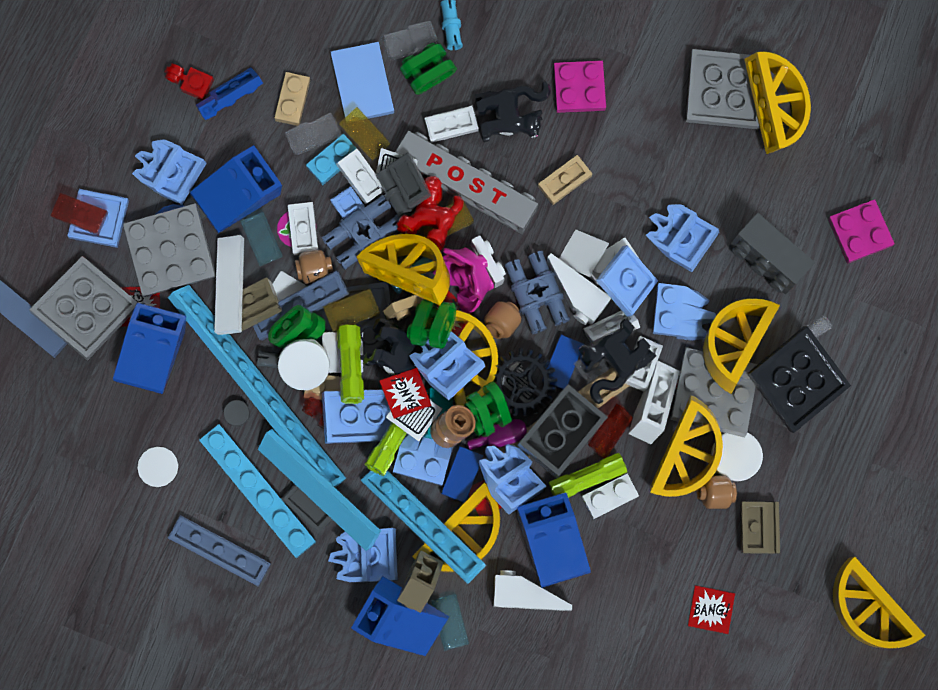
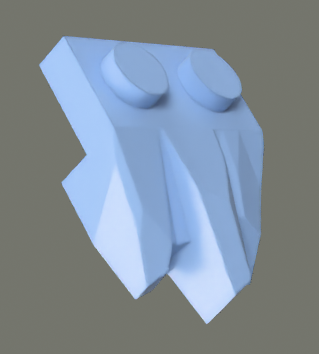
[132,139,207,205]
[646,204,719,272]
[652,283,716,341]
[409,332,485,400]
[393,433,453,486]
[479,444,546,514]
[328,528,398,582]

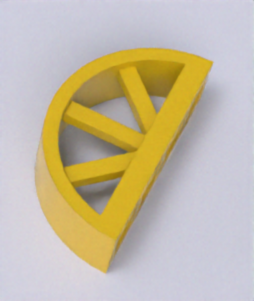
[744,52,811,154]
[356,234,450,305]
[703,299,780,394]
[451,310,498,407]
[650,395,723,497]
[412,482,500,572]
[833,557,925,648]

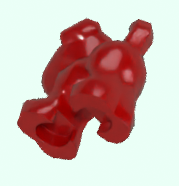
[397,176,464,250]

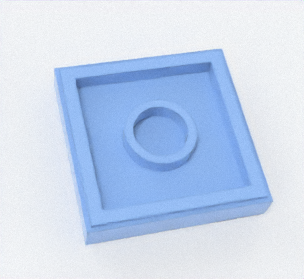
[68,189,129,248]
[596,245,658,317]

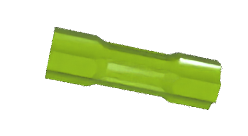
[337,324,364,404]
[364,422,407,476]
[548,453,627,498]

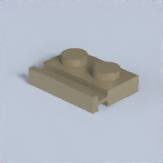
[242,277,282,331]
[740,502,780,554]

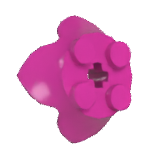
[432,247,494,314]

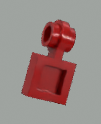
[165,63,214,101]

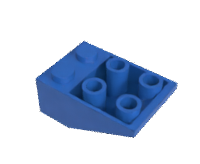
[190,145,282,233]
[113,303,186,394]
[517,493,591,588]
[351,576,449,656]

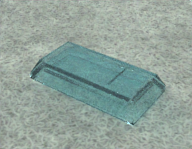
[240,212,283,266]
[431,594,469,651]

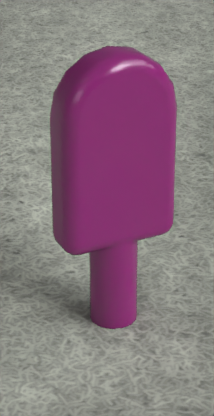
[467,419,527,450]

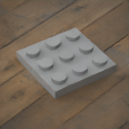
[686,49,760,129]
[123,204,216,297]
[29,256,138,361]
[671,347,757,438]

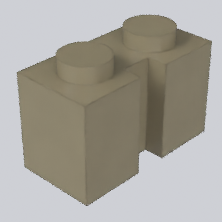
[397,551,444,613]

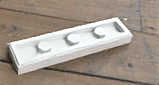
[214,235,244,335]

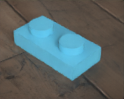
[306,133,360,185]

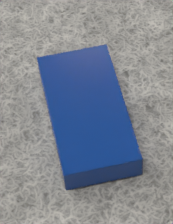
[542,335,584,390]
[441,446,484,503]

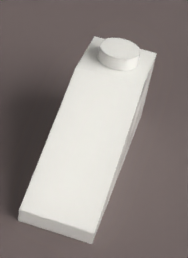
[546,253,611,325]
[629,361,680,444]
[493,570,572,611]

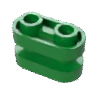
[400,43,457,95]
[407,299,456,349]
[268,305,325,348]
[464,381,512,438]

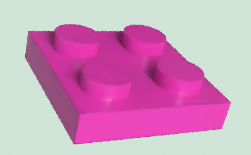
[554,61,606,113]
[828,199,895,264]

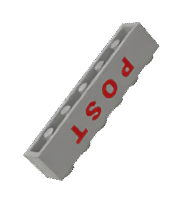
[395,131,538,234]

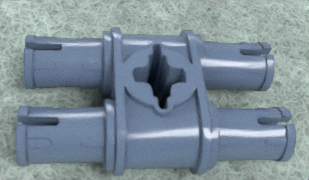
[321,195,399,270]
[505,251,570,335]

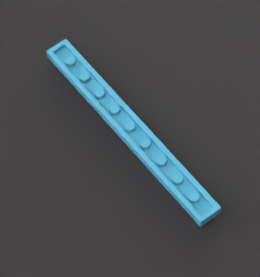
[168,285,346,487]

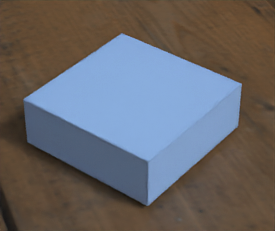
[330,186,365,220]

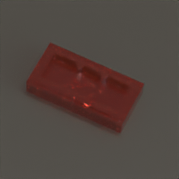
[50,193,108,236]
[588,403,633,458]

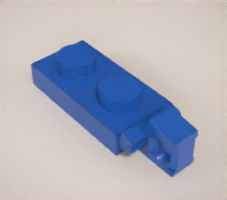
[196,67,263,120]

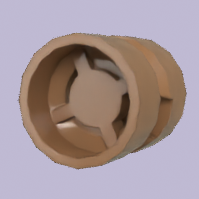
[430,405,475,448]

